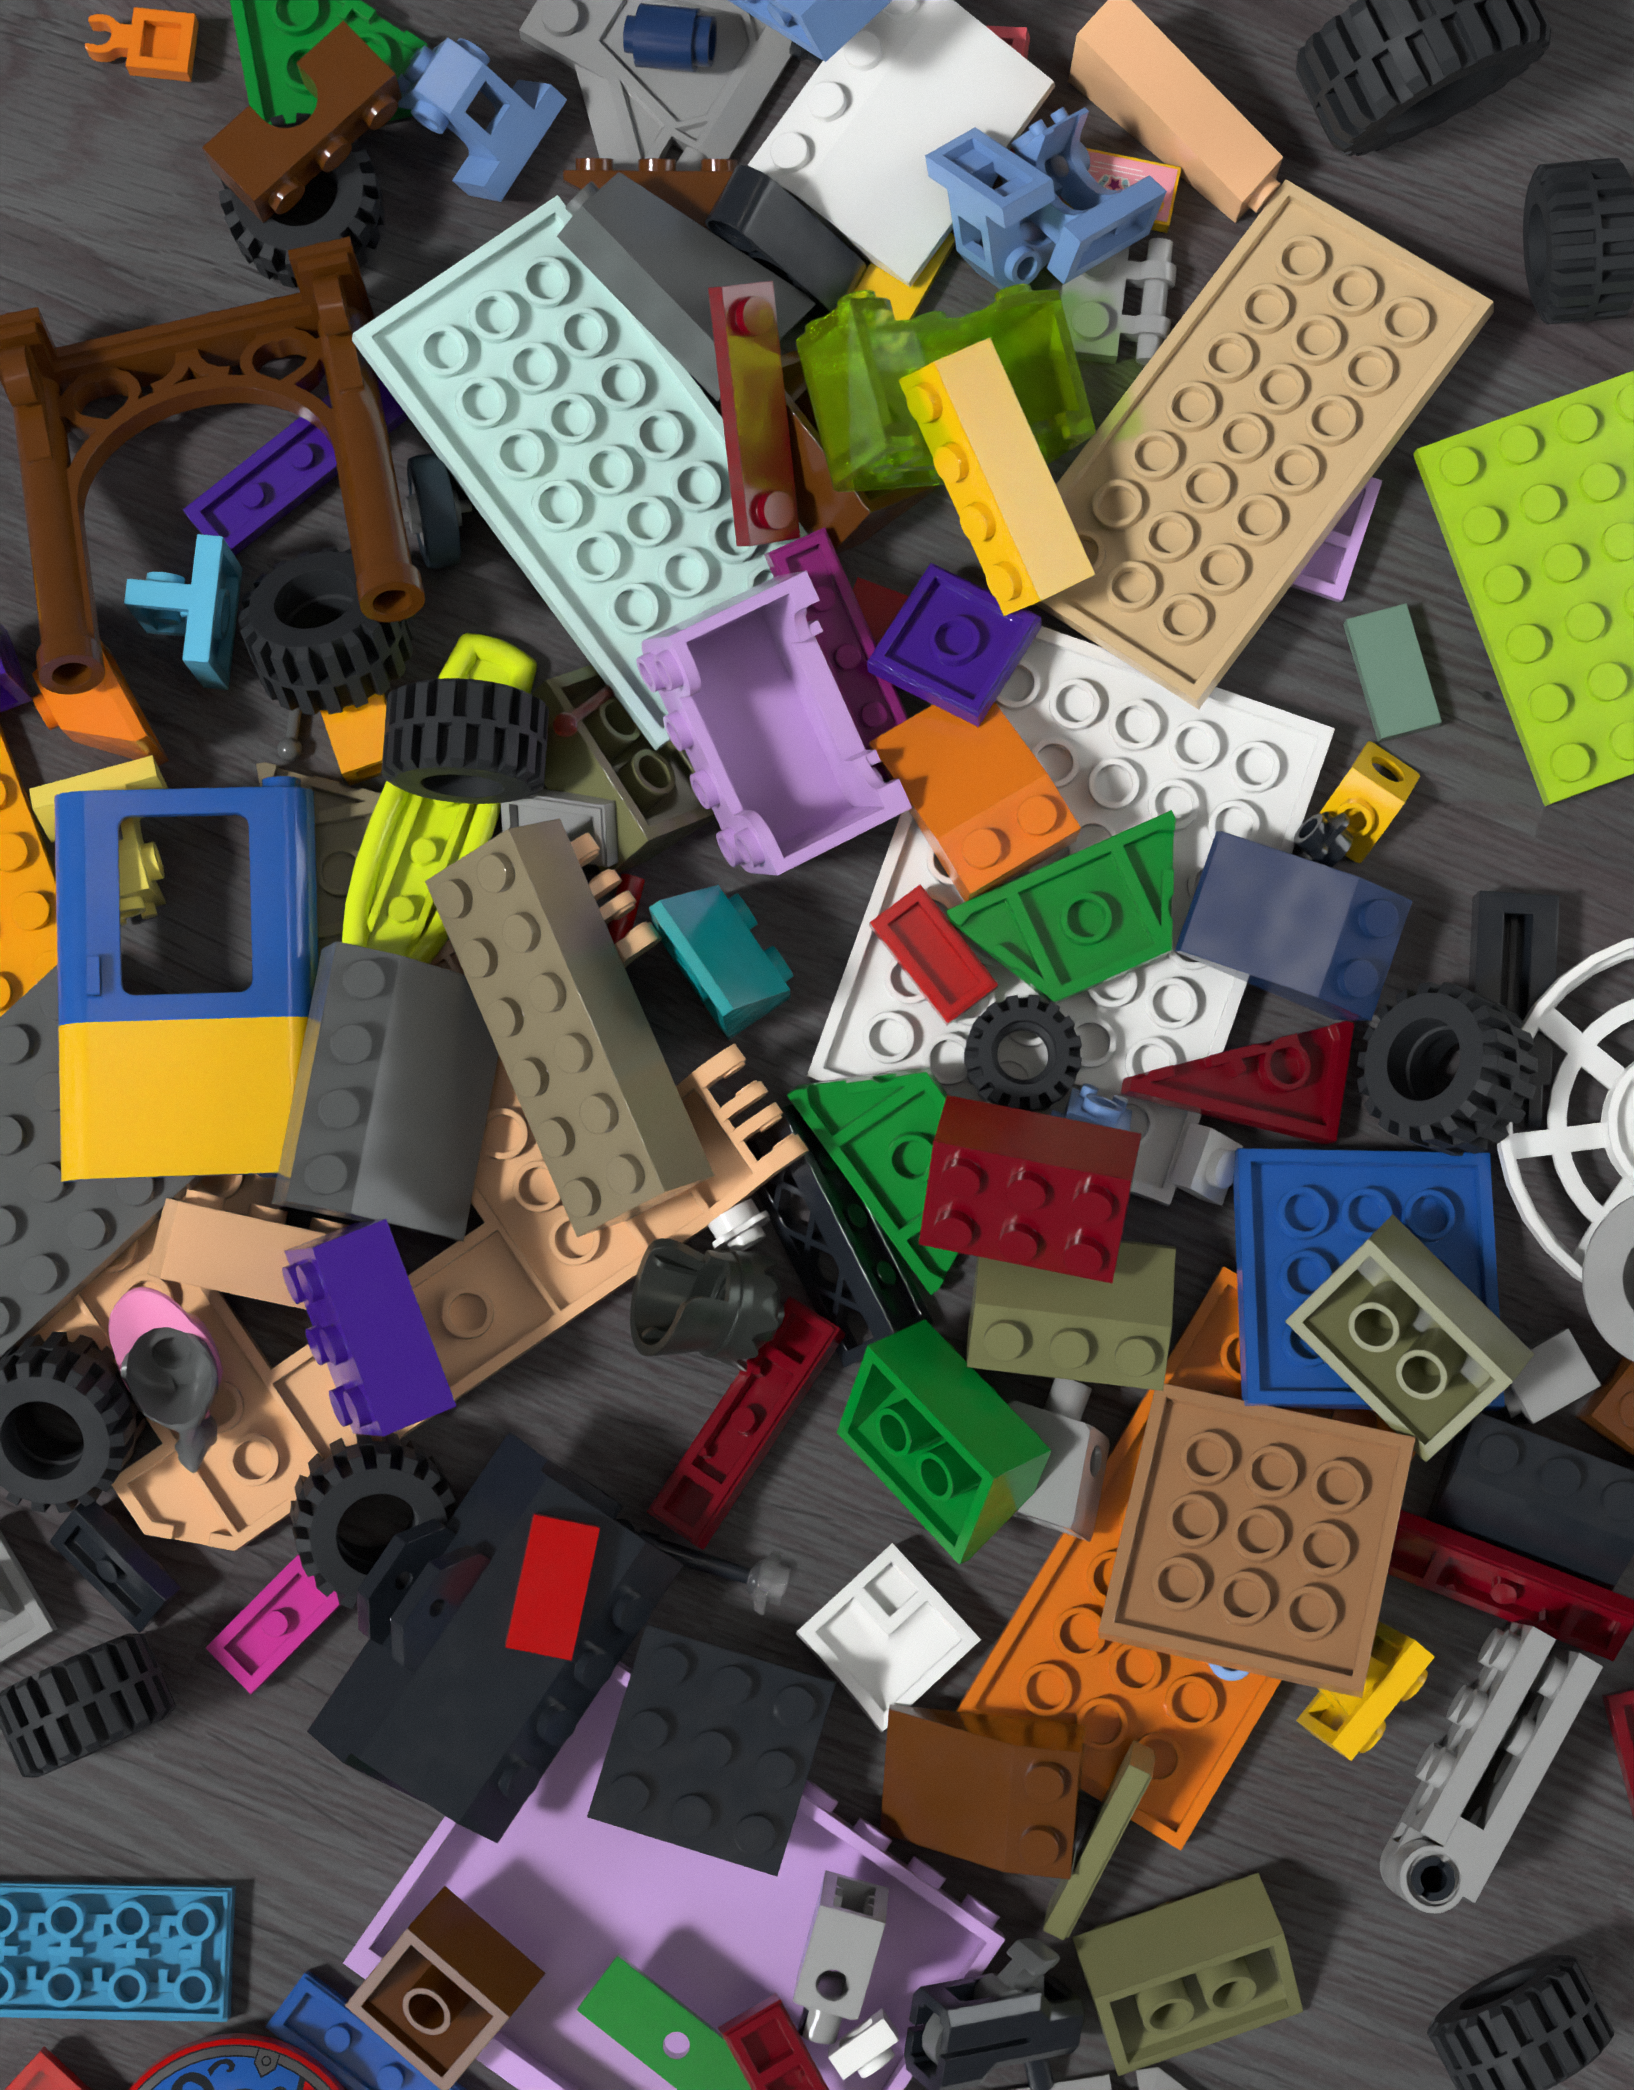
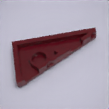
[1121,1021,1354,1145]

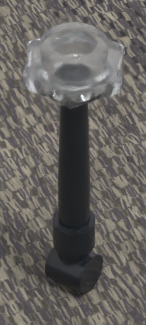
[617,1519,792,1615]

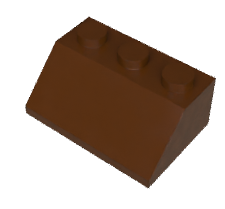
[716,339,940,554]

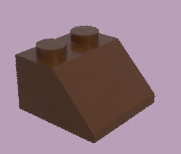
[345,1886,546,2090]

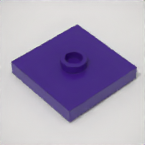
[867,563,1041,727]

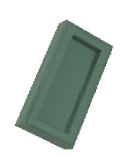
[1343,603,1442,743]

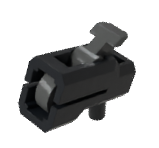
[904,1938,1085,2090]

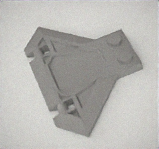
[519,0,792,171]

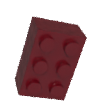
[919,1095,1142,1284]

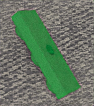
[577,1953,751,2090]

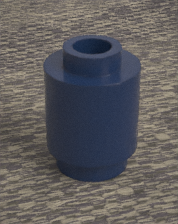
[623,3,717,72]

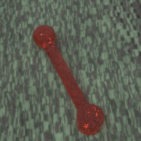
[553,685,614,737]

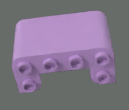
[636,570,912,876]

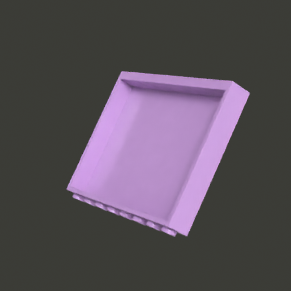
[343,1661,1005,2090]

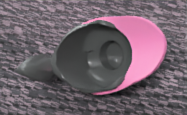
[108,1287,223,1473]

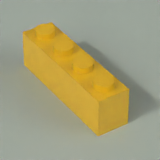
[898,338,1095,616]

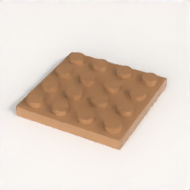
[1098,1384,1415,1698]

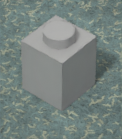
[1501,1329,1601,1425]

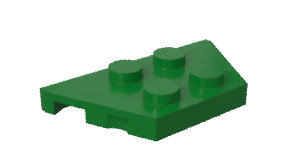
[946,810,1176,1004]
[787,1067,958,1295]

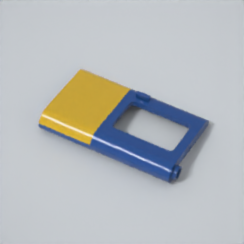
[54,776,319,1183]

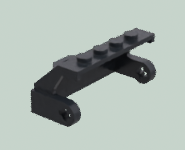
[307,1432,683,1844]

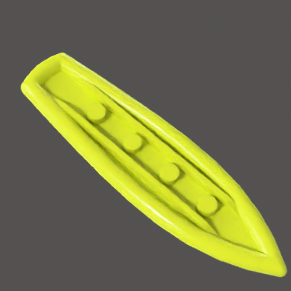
[342,633,537,964]

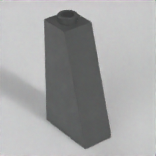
[557,172,815,402]

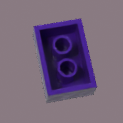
[282,1219,456,1436]

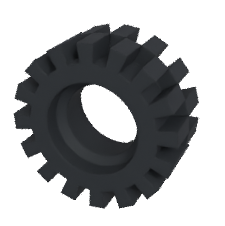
[964,995,1082,1113]

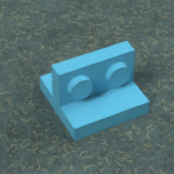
[124,534,242,690]

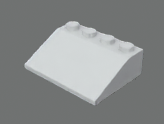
[748,0,1055,288]

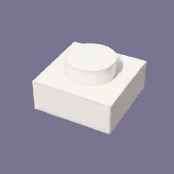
[1169,1123,1243,1206]
[828,2008,899,2080]

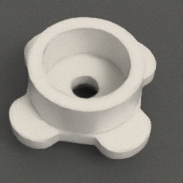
[708,1199,770,1251]

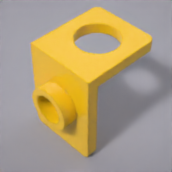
[1319,741,1420,863]

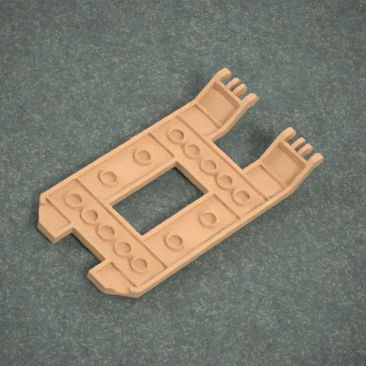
[33,833,809,1551]

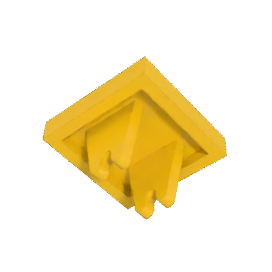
[1296,1621,1435,1761]

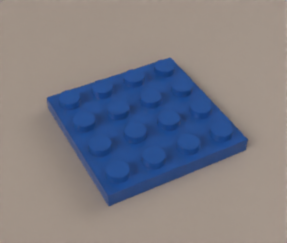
[1233,1148,1505,1411]

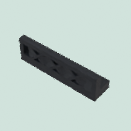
[745,1104,934,1368]

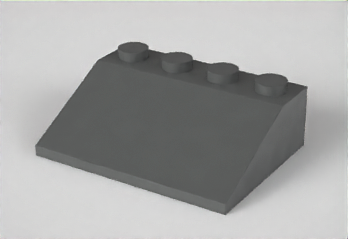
[272,941,499,1241]

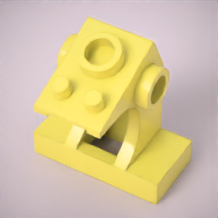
[29,755,169,926]

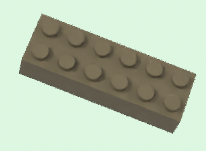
[425,818,714,1237]

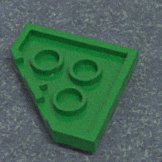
[230,0,428,125]

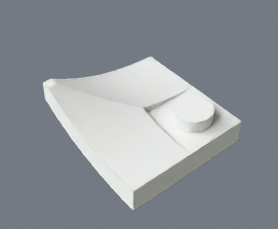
[796,1543,981,1733]

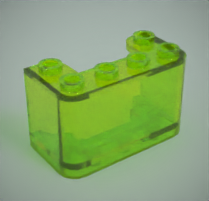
[796,284,1096,492]

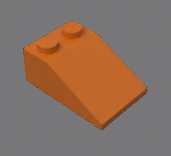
[869,702,1081,902]

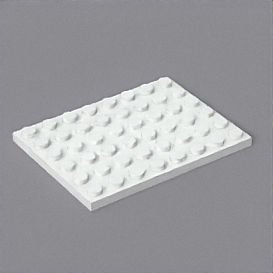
[807,626,1335,1207]

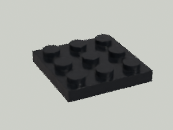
[587,1623,836,1877]

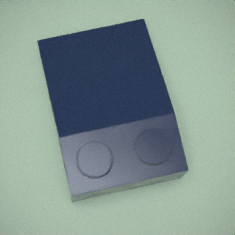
[1175,831,1412,1021]

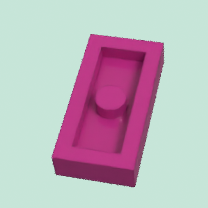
[206,1554,341,1694]

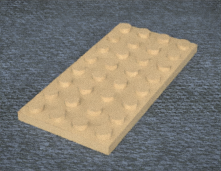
[1035,179,1494,710]

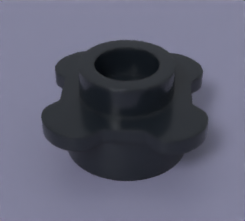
[1292,812,1353,868]

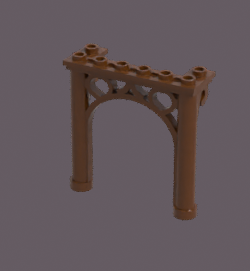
[0,236,425,695]

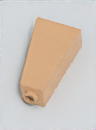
[1068,0,1283,223]

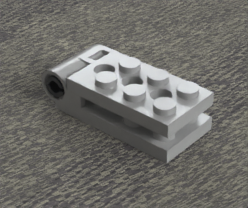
[1380,1621,1603,1913]

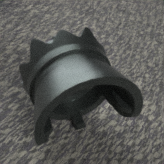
[630,1238,784,1372]

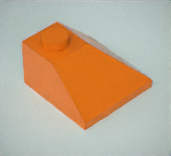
[32,639,169,766]

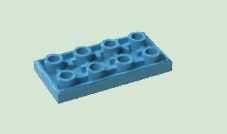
[0,1881,236,2022]

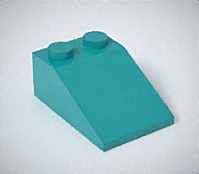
[649,885,794,1040]

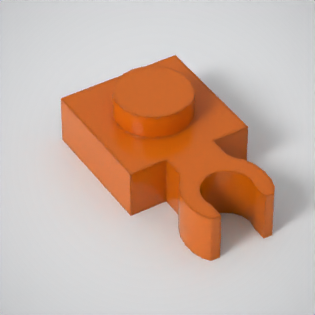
[85,7,199,82]

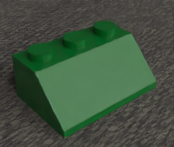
[836,1320,1052,1565]

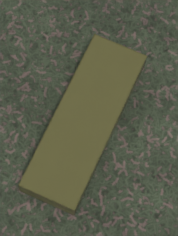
[1043,1740,1156,1941]

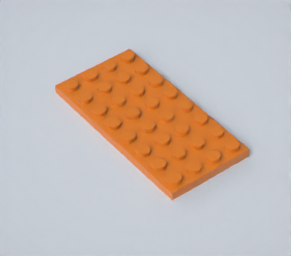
[956,1266,1416,1851]

